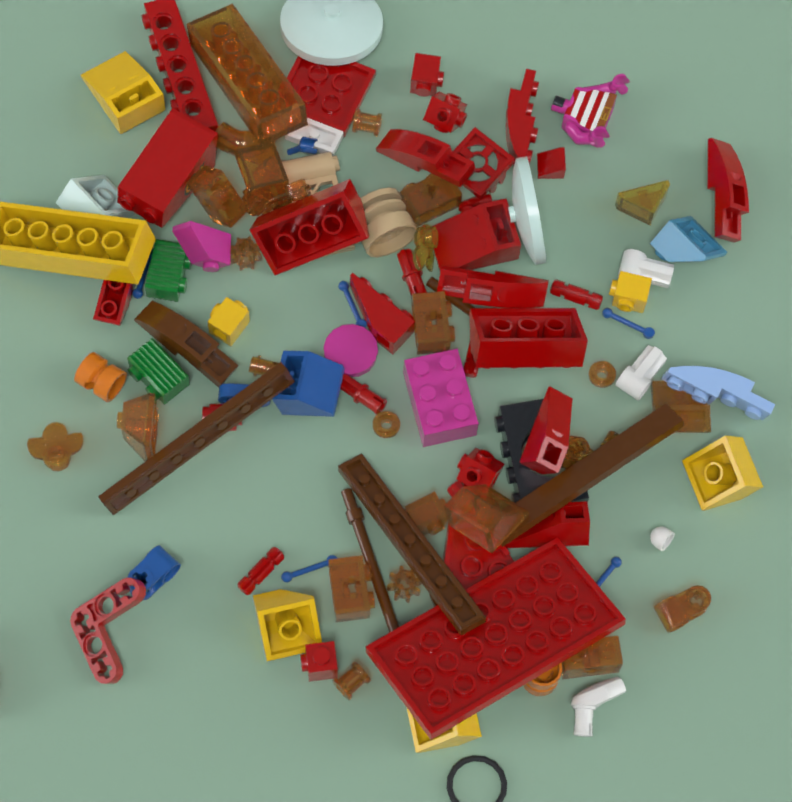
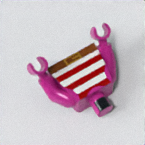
[551,74,630,148]

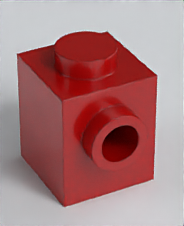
[410,53,444,97]
[300,641,338,682]

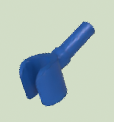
[287,137,318,155]

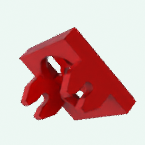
[453,127,515,200]

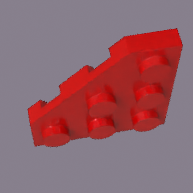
[443,506,514,589]

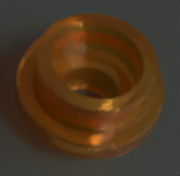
[588,361,616,388]
[372,411,400,438]

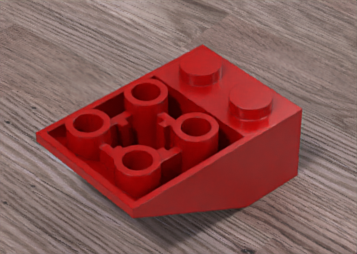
[427,198,521,271]

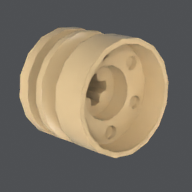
[361,187,418,258]

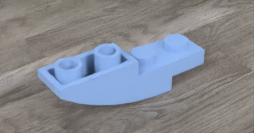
[661,366,775,421]

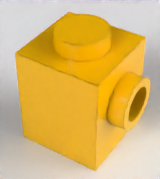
[609,271,652,313]
[207,297,250,346]

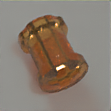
[352,109,383,137]
[332,661,371,700]

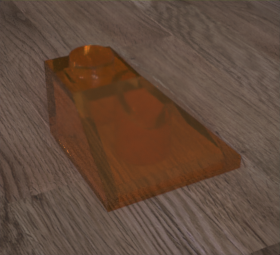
[117,393,159,462]

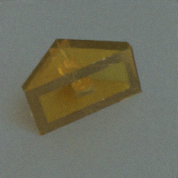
[615,180,670,225]

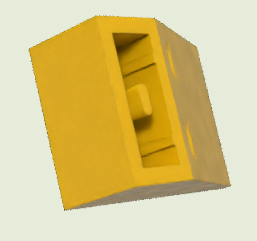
[81,51,166,134]

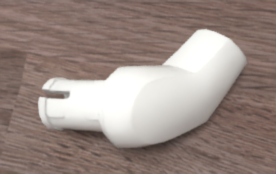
[571,677,626,737]

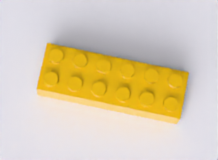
[0,201,156,284]

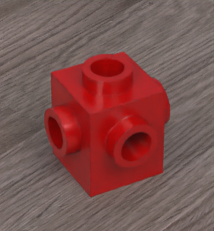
[423,91,467,133]
[456,448,505,495]

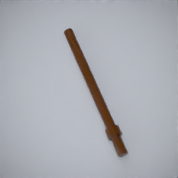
[341,488,399,633]

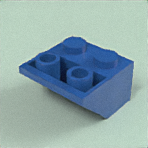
[272,351,345,417]

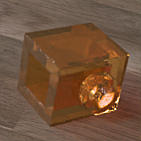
[404,491,450,536]

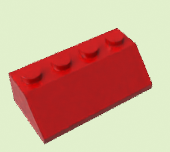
[249,179,369,276]
[469,308,588,369]

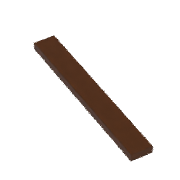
[98,362,295,515]
[485,404,684,547]
[338,453,486,636]

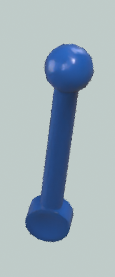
[133,248,154,299]
[338,281,367,328]
[602,308,655,339]
[281,555,338,583]
[596,557,622,587]

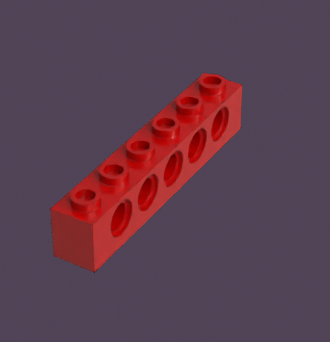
[141,0,219,138]

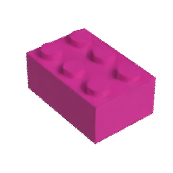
[403,348,479,447]

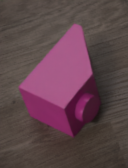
[172,221,231,272]

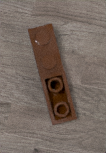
[134,300,238,388]

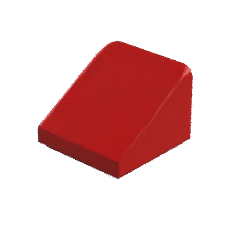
[537,147,566,179]

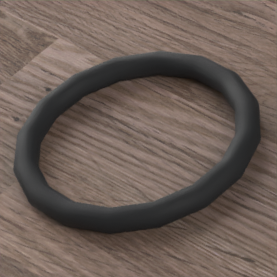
[446,755,507,802]

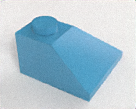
[650,216,727,262]

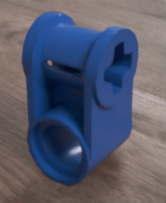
[127,545,181,601]

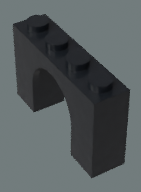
[494,399,589,504]

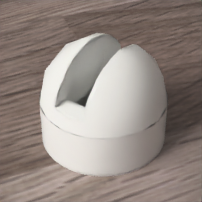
[650,526,675,551]

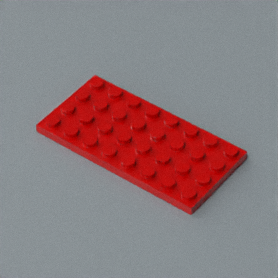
[366,537,626,740]

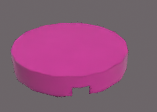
[324,324,378,377]

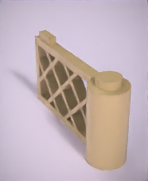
[278,151,359,257]

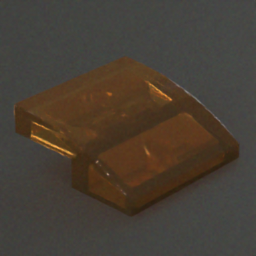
[651,381,711,433]

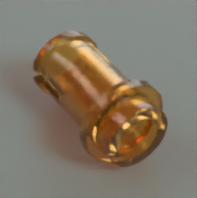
[249,355,279,377]

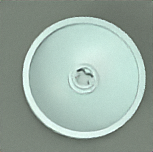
[280,0,383,66]
[508,156,546,265]

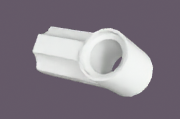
[618,249,674,288]
[615,345,667,401]

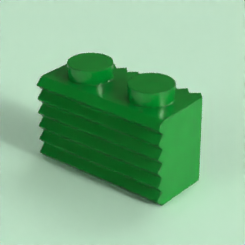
[145,239,192,302]
[127,338,190,405]

